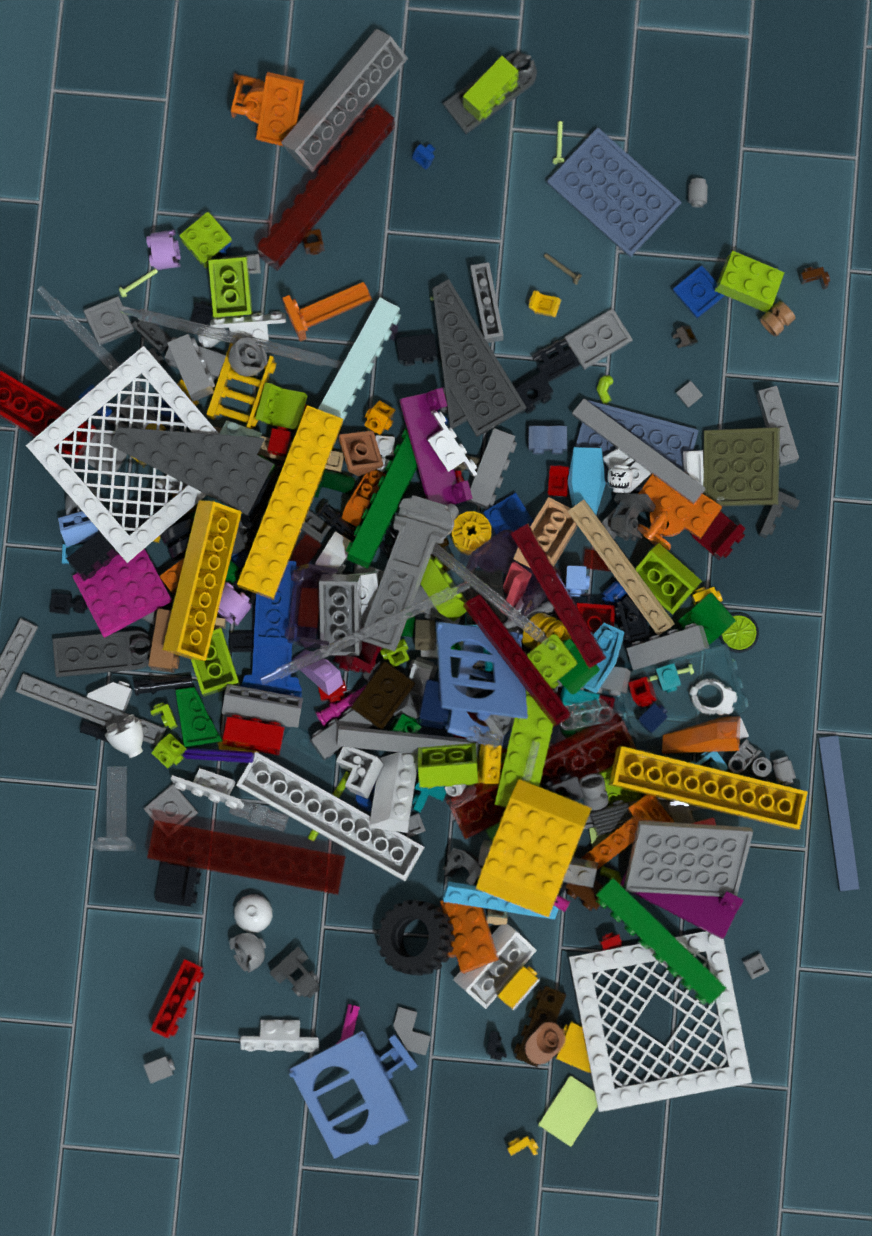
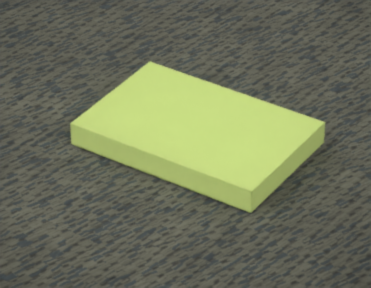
[538,1076,597,1147]

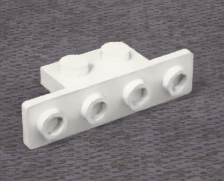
[210,312,286,344]
[427,410,478,477]
[171,768,244,809]
[240,1020,319,1052]

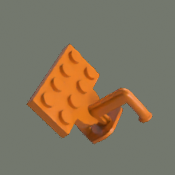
[231,72,304,146]
[637,474,722,551]

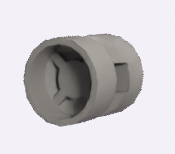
[579,774,609,810]

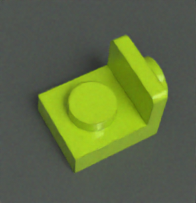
[150,703,178,730]

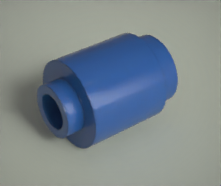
[602,581,628,607]

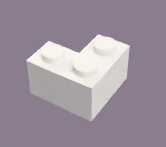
[336,747,384,799]

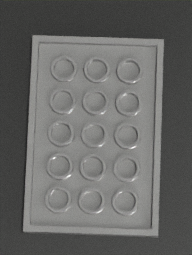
[624,821,753,897]

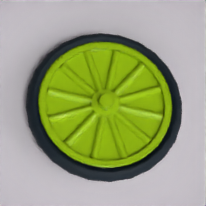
[719,613,759,653]

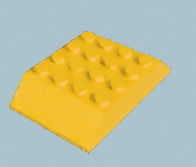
[476,779,592,918]

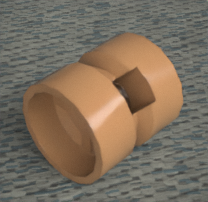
[759,301,796,337]

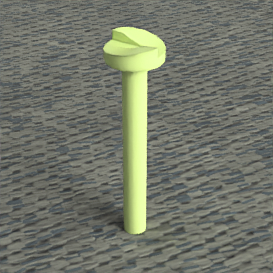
[553,121,564,165]
[119,268,158,297]
[650,664,694,681]

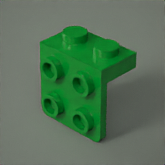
[559,638,600,695]

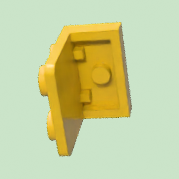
[555,1022,591,1073]

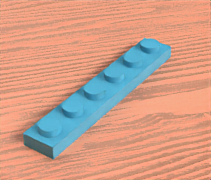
[443,882,559,920]

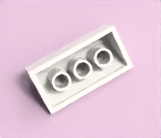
[369,752,418,833]
[453,924,537,1009]

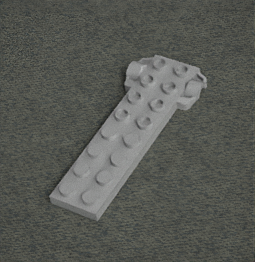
[359,495,454,652]

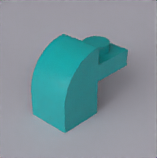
[412,782,447,814]

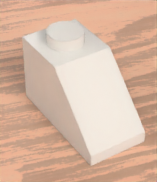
[87,681,133,712]

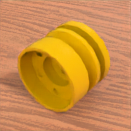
[452,511,491,555]
[522,612,572,651]

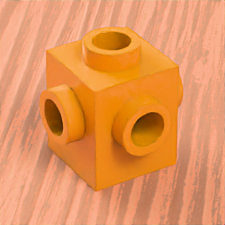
[364,400,395,435]

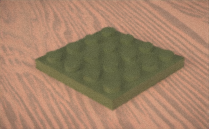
[703,428,780,506]

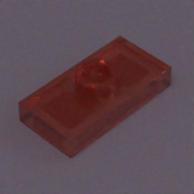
[289,534,321,576]
[583,549,611,572]
[298,587,320,628]

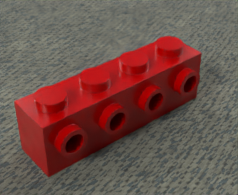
[151,959,205,1039]

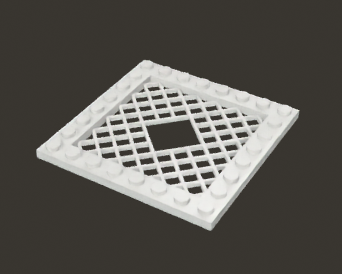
[26,346,220,563]
[569,931,752,1112]

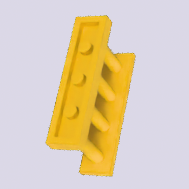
[206,343,277,429]

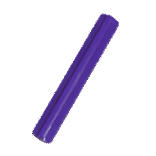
[183,748,255,763]

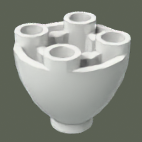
[105,714,143,758]

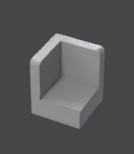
[394,691,423,719]

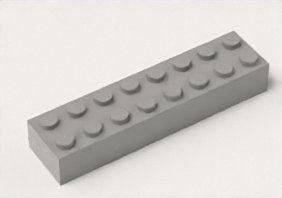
[281,29,408,172]

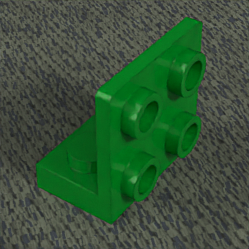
[678,593,736,645]

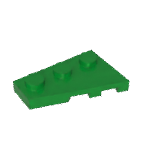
[175,687,222,747]

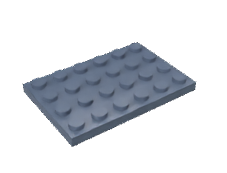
[547,128,682,258]
[568,400,699,493]

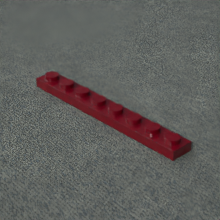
[511,524,607,668]
[463,595,571,726]

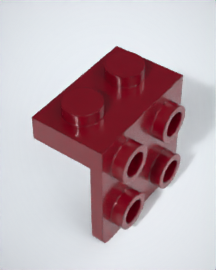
[692,511,746,560]
[333,641,382,673]

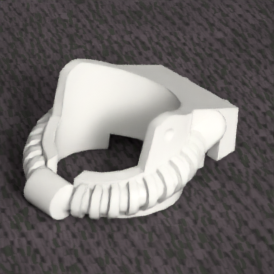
[689,678,738,716]

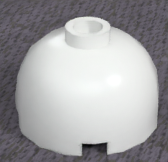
[234,894,273,933]

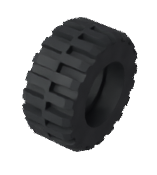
[377,900,455,976]

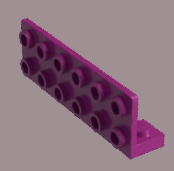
[400,388,473,505]
[620,869,744,939]

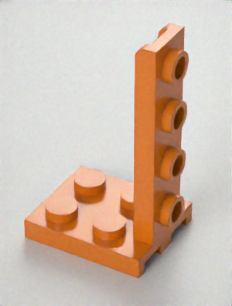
[282,282,372,342]
[580,794,674,870]

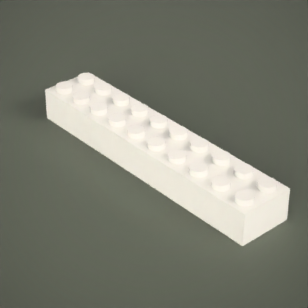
[236,752,424,882]

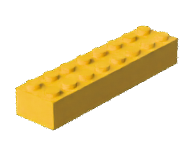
[162,500,242,661]

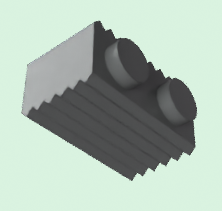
[591,800,633,836]

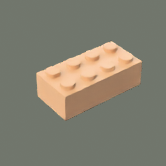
[514,497,578,568]

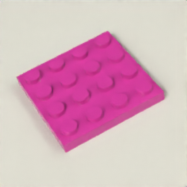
[72,549,172,638]

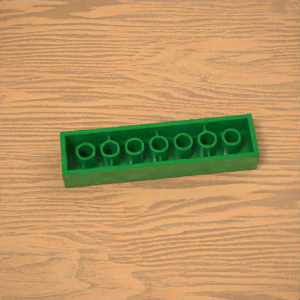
[595,878,726,1005]

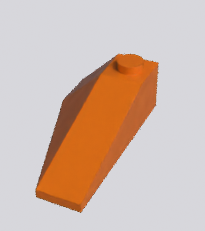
[662,716,741,754]

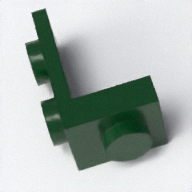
[314,470,355,498]

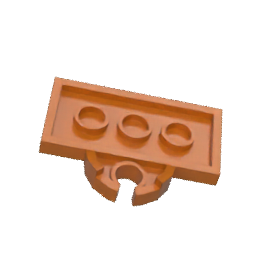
[440,900,499,974]

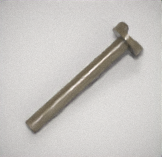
[544,253,582,285]

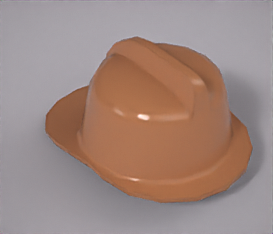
[526,1022,565,1064]

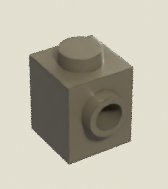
[415,620,437,651]

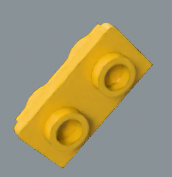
[478,743,502,784]

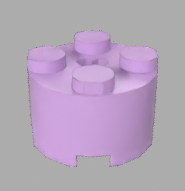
[146,230,181,270]
[217,582,252,626]

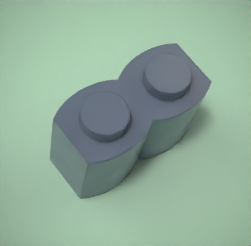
[529,426,567,455]

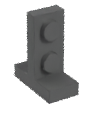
[759,491,800,538]

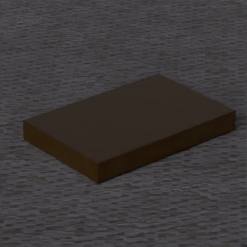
[351,661,416,730]

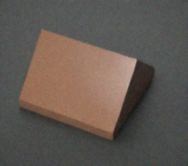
[338,431,384,476]

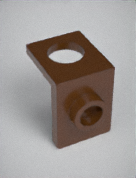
[302,229,325,255]

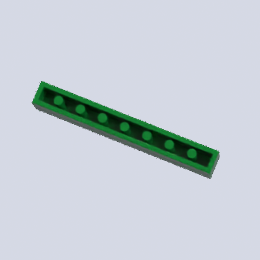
[346,428,418,569]

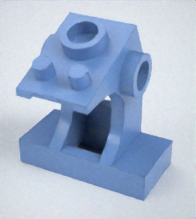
[376,1034,417,1080]

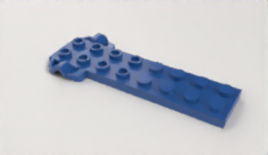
[240,561,302,697]

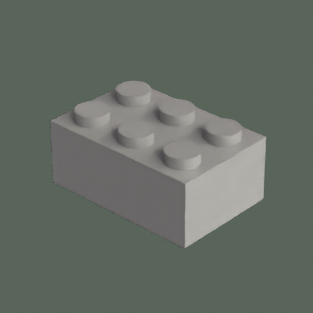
[167,334,215,402]

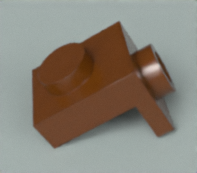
[799,267,830,289]

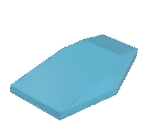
[568,447,606,515]
[583,623,625,694]

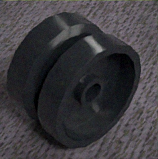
[160,518,194,561]

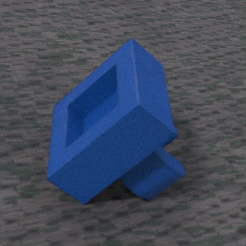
[412,144,435,170]

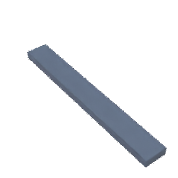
[818,736,859,892]

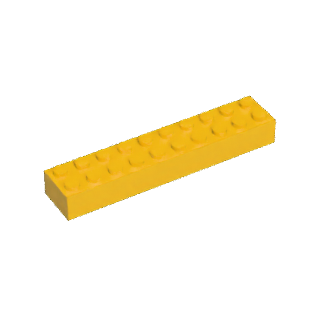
[237,405,343,600]
[609,746,808,830]

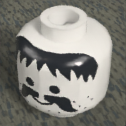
[607,465,633,493]

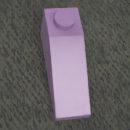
[292,649,343,696]

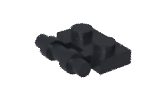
[531,338,580,383]

